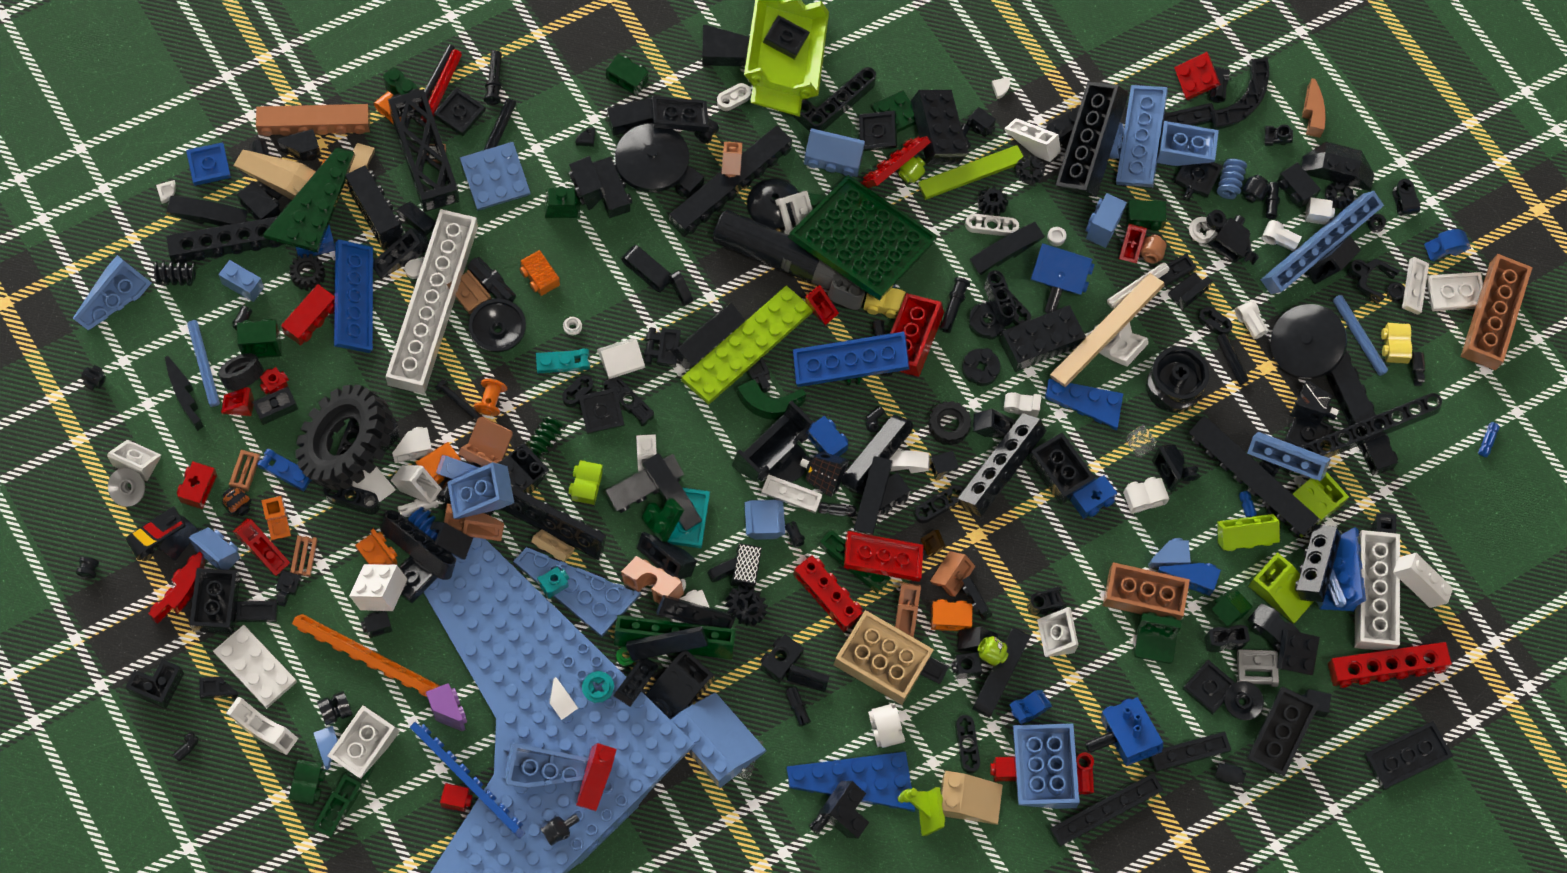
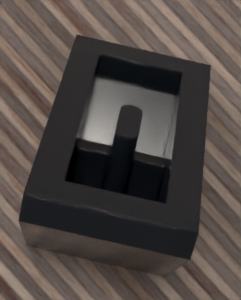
[957,626,998,652]

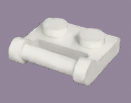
[775,191,813,235]

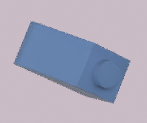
[1148,538,1191,569]

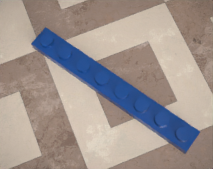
[410,722,525,839]

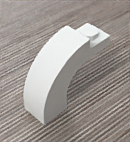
[226,697,299,755]

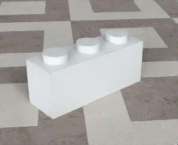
[1393,553,1453,608]

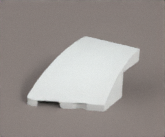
[1084,322,1149,367]

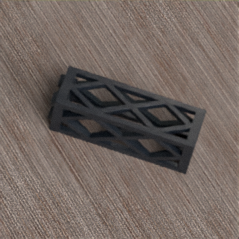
[388,89,459,212]

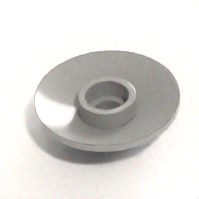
[108,467,145,507]

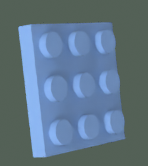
[460,142,530,211]

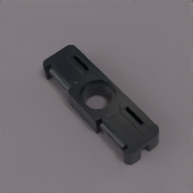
[603,377,654,426]

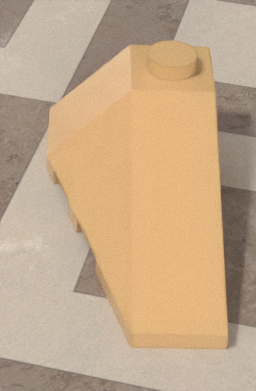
[233,150,316,200]

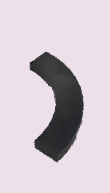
[1210,58,1270,130]

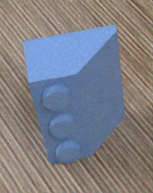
[804,128,865,177]

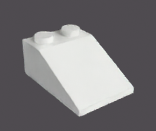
[328,705,400,779]

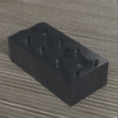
[911,90,968,165]
[345,165,404,250]
[999,305,1086,372]
[1246,686,1319,777]

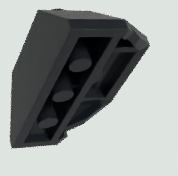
[1301,142,1374,191]

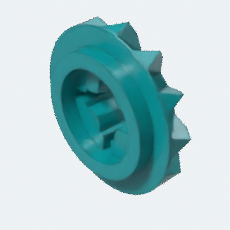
[582,671,614,703]

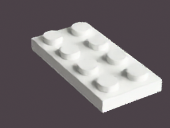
[213,625,297,709]

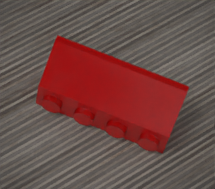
[890,293,944,377]

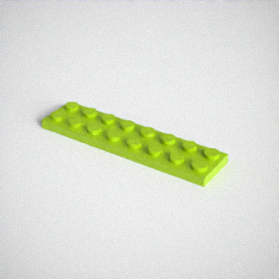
[681,286,813,405]

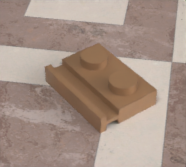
[447,270,491,315]

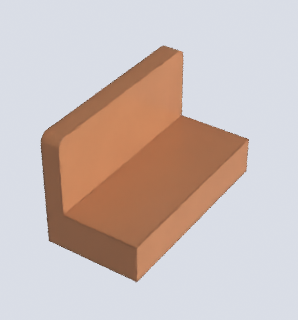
[930,551,975,597]

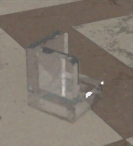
[1125,424,1157,458]

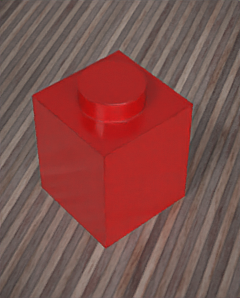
[990,757,1017,782]
[440,783,473,812]

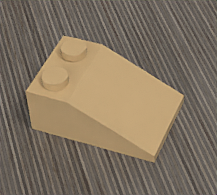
[941,771,1003,825]

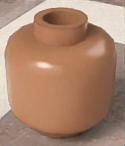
[1140,235,1166,264]

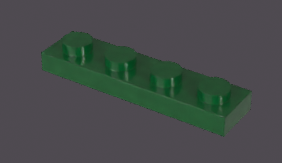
[818,529,891,594]

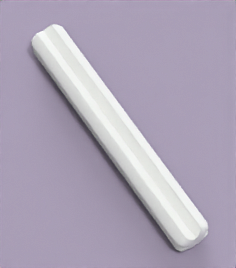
[1107,263,1169,308]

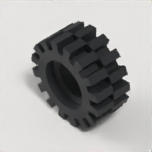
[289,254,326,291]

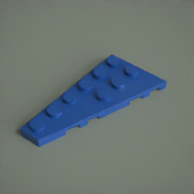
[787,752,915,812]

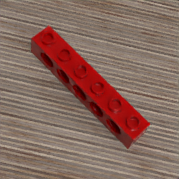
[1328,642,1452,688]

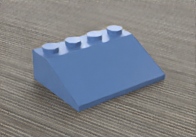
[671,692,766,789]
[1013,724,1079,809]

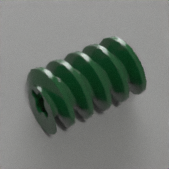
[526,417,566,460]

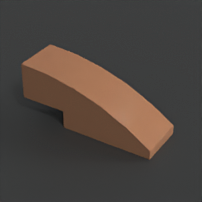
[1302,78,1325,138]
[444,503,504,541]
[895,582,921,638]

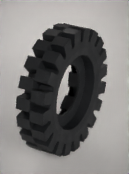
[296,384,394,490]

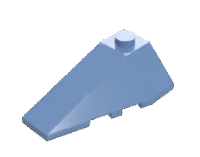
[506,743,589,788]

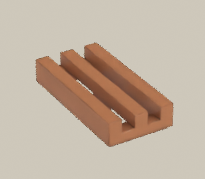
[229,450,261,492]
[290,535,318,577]

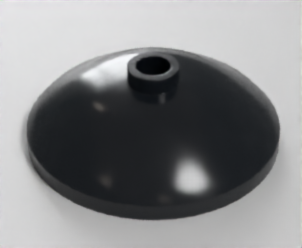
[747,178,799,230]
[469,299,526,352]

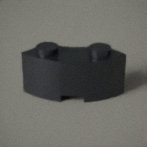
[1247,603,1301,653]

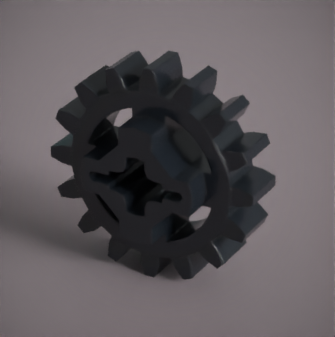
[725,585,768,626]

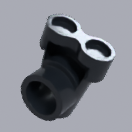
[1265,125,1293,146]

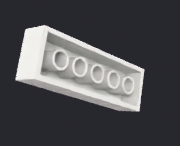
[1355,530,1400,651]

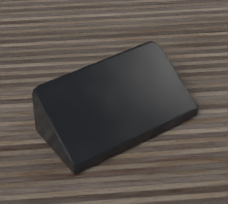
[397,201,436,237]

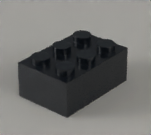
[1028,432,1095,505]
[189,568,240,634]

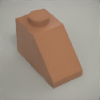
[722,142,742,177]

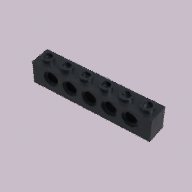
[166,216,284,264]
[957,413,1046,517]

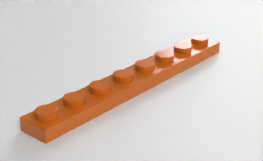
[292,614,440,697]

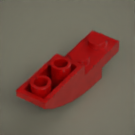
[148,551,206,624]

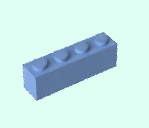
[1247,432,1331,481]

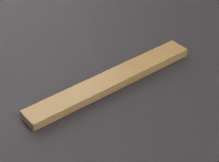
[1050,273,1165,387]

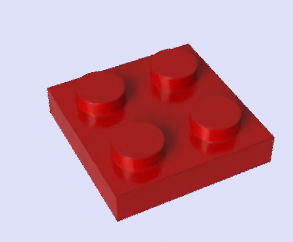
[1174,52,1221,100]

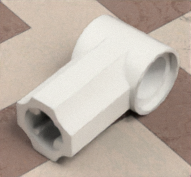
[1262,220,1301,252]
[1235,300,1269,339]

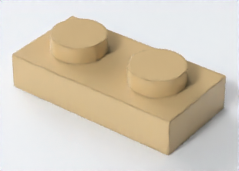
[531,529,574,562]

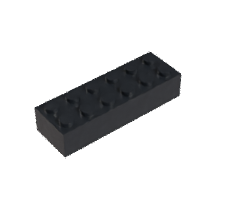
[1056,81,1129,197]

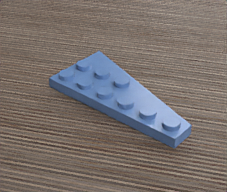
[513,547,641,638]

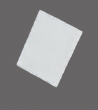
[352,466,396,506]

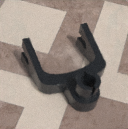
[1347,259,1400,305]

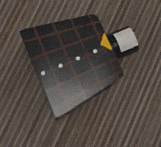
[800,452,849,497]

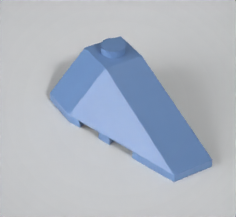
[73,255,151,330]

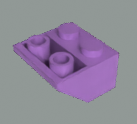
[426,683,467,731]

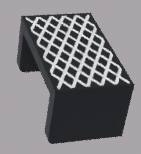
[731,543,762,589]

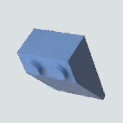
[1157,121,1219,166]
[447,462,514,519]

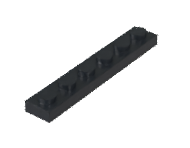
[1049,773,1164,848]

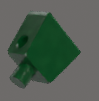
[545,186,580,218]

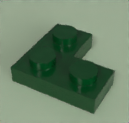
[641,498,685,542]

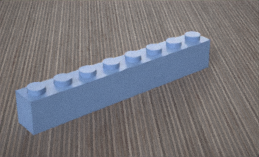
[1260,191,1384,294]

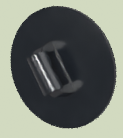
[768,444,807,482]

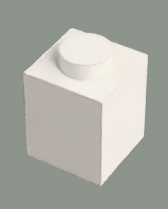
[1305,197,1335,225]

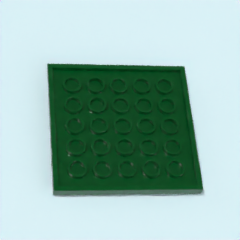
[788,175,938,301]

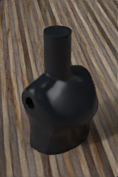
[540,814,580,846]

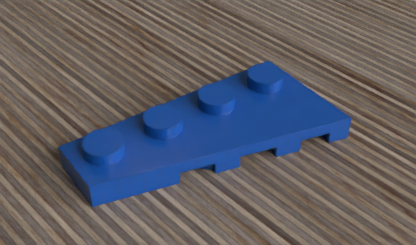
[1045,379,1123,431]
[1333,527,1366,610]

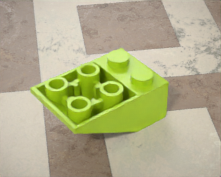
[1287,472,1349,538]
[1248,552,1314,624]

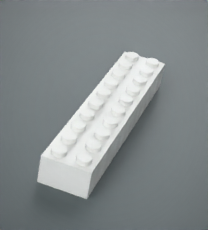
[386,209,478,394]

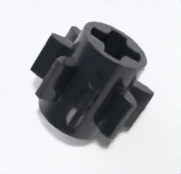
[81,365,106,390]

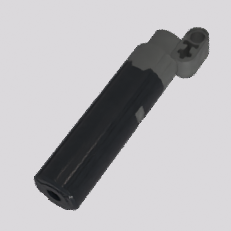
[713,209,866,310]

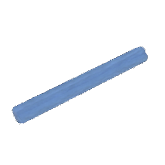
[1333,295,1388,376]
[187,320,220,407]

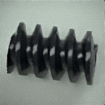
[154,261,196,286]

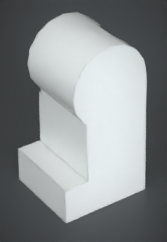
[1004,393,1041,417]

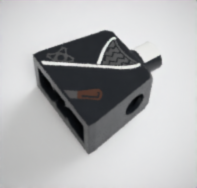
[1290,380,1339,425]

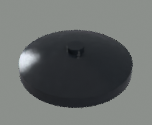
[615,124,689,192]
[1270,304,1347,379]

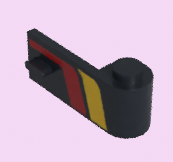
[126,506,186,561]

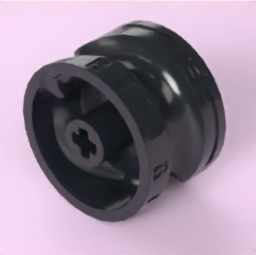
[1146,346,1209,413]

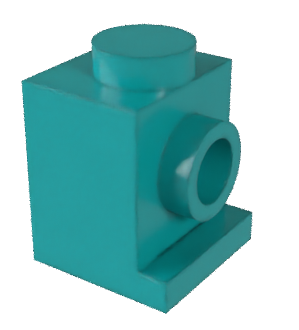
[537,566,569,599]

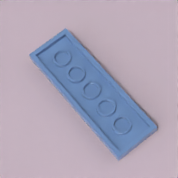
[1116,85,1168,188]

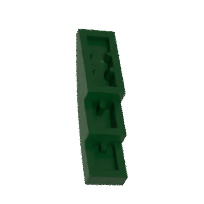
[313,766,375,838]

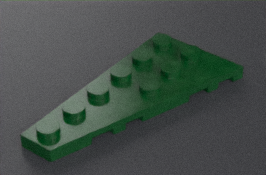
[263,148,355,253]

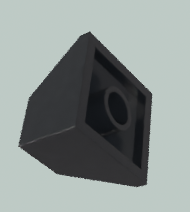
[1152,445,1185,493]

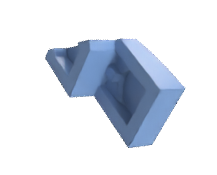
[314,726,338,770]

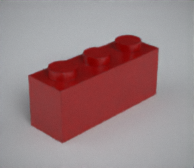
[281,284,335,346]

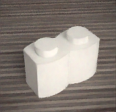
[1123,477,1169,513]

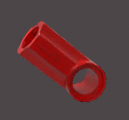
[1076,752,1094,794]

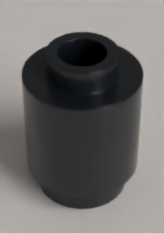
[1215,762,1246,787]

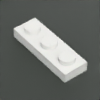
[1402,257,1429,315]
[761,475,823,514]

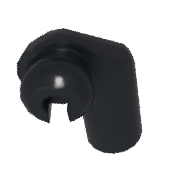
[866,406,885,432]
[173,732,198,761]

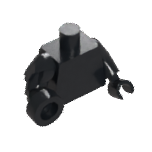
[1206,210,1259,265]

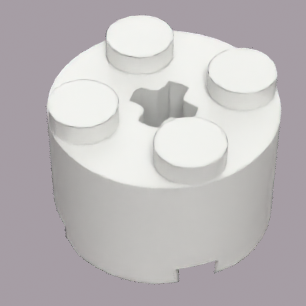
[868,703,905,748]

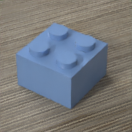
[1085,193,1127,248]

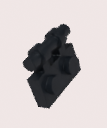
[643,327,681,367]

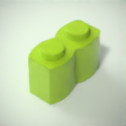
[569,460,603,505]

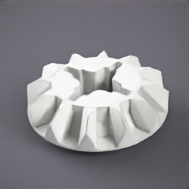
[1189,217,1215,245]

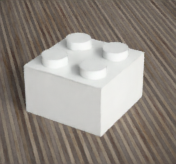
[349,564,407,611]

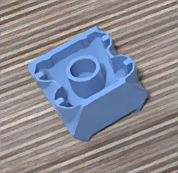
[745,500,785,540]

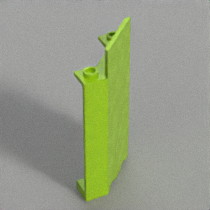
[744,0,829,117]

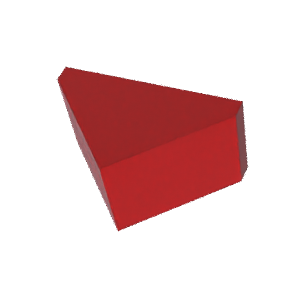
[1119,224,1147,264]
[805,285,839,325]
[221,387,254,416]

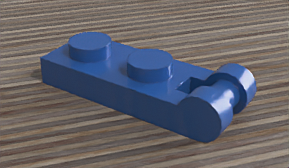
[256,449,311,492]

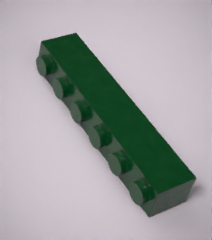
[614,615,736,659]

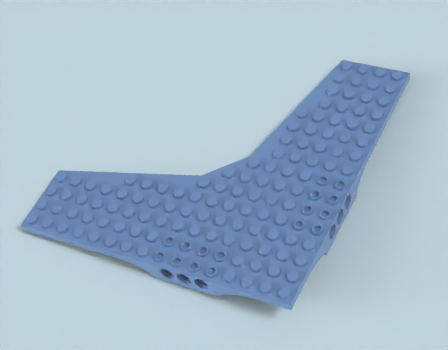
[424,537,695,873]

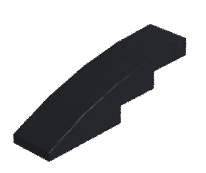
[166,196,248,226]
[970,222,1045,275]
[165,355,204,431]
[642,453,702,531]

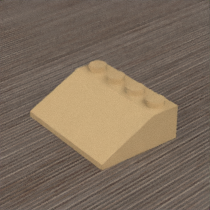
[834,610,934,705]

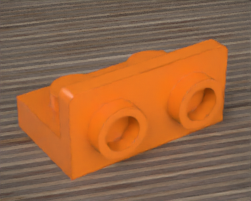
[355,528,398,565]

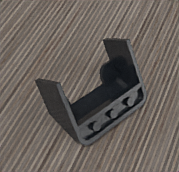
[732,400,813,482]

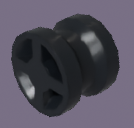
[76,557,99,579]

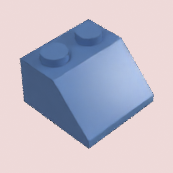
[189,527,240,570]

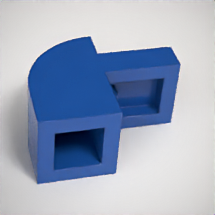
[1424,229,1471,261]
[1009,690,1052,725]

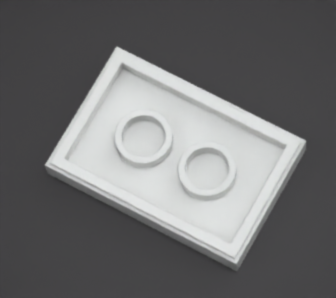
[1426,272,1483,311]

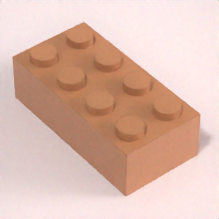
[1103,562,1190,620]

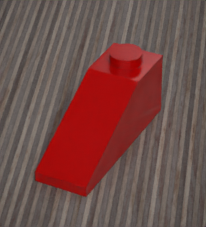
[232,519,290,576]
[576,743,617,811]

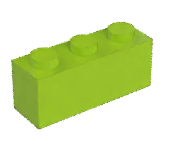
[1217,514,1280,551]

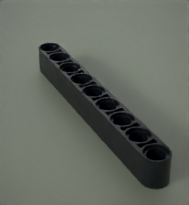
[1282,393,1442,473]

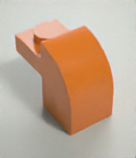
[261,496,291,541]

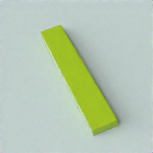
[918,145,1023,200]

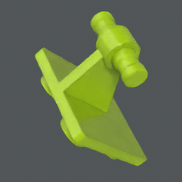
[898,787,945,836]

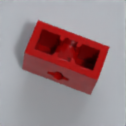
[177,461,217,510]

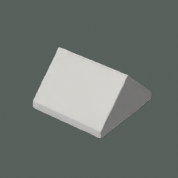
[597,338,645,379]
[107,440,161,481]
[1037,607,1078,657]

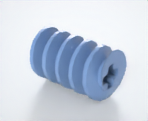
[1217,158,1247,199]

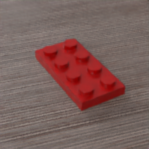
[860,136,931,188]
[844,531,923,582]

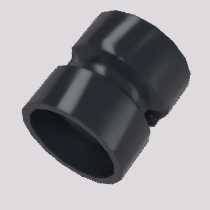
[317,691,353,726]

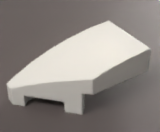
[550,677,578,720]

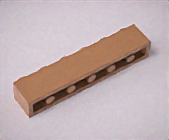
[256,104,370,136]

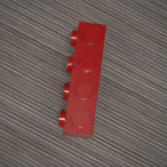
[793,555,863,632]

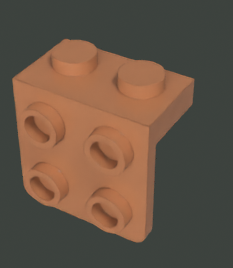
[459,417,513,467]

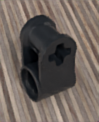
[1392,179,1420,216]
[1027,587,1067,615]

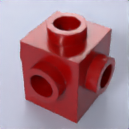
[260,367,289,395]

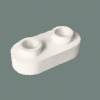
[717,83,751,111]

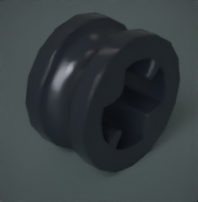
[1368,214,1386,233]
[1182,466,1200,481]

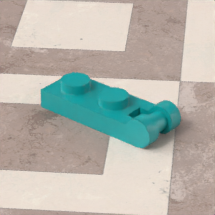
[536,348,590,373]

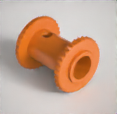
[474,379,507,416]

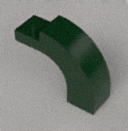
[737,379,806,420]

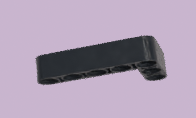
[791,67,876,132]
[323,419,380,515]

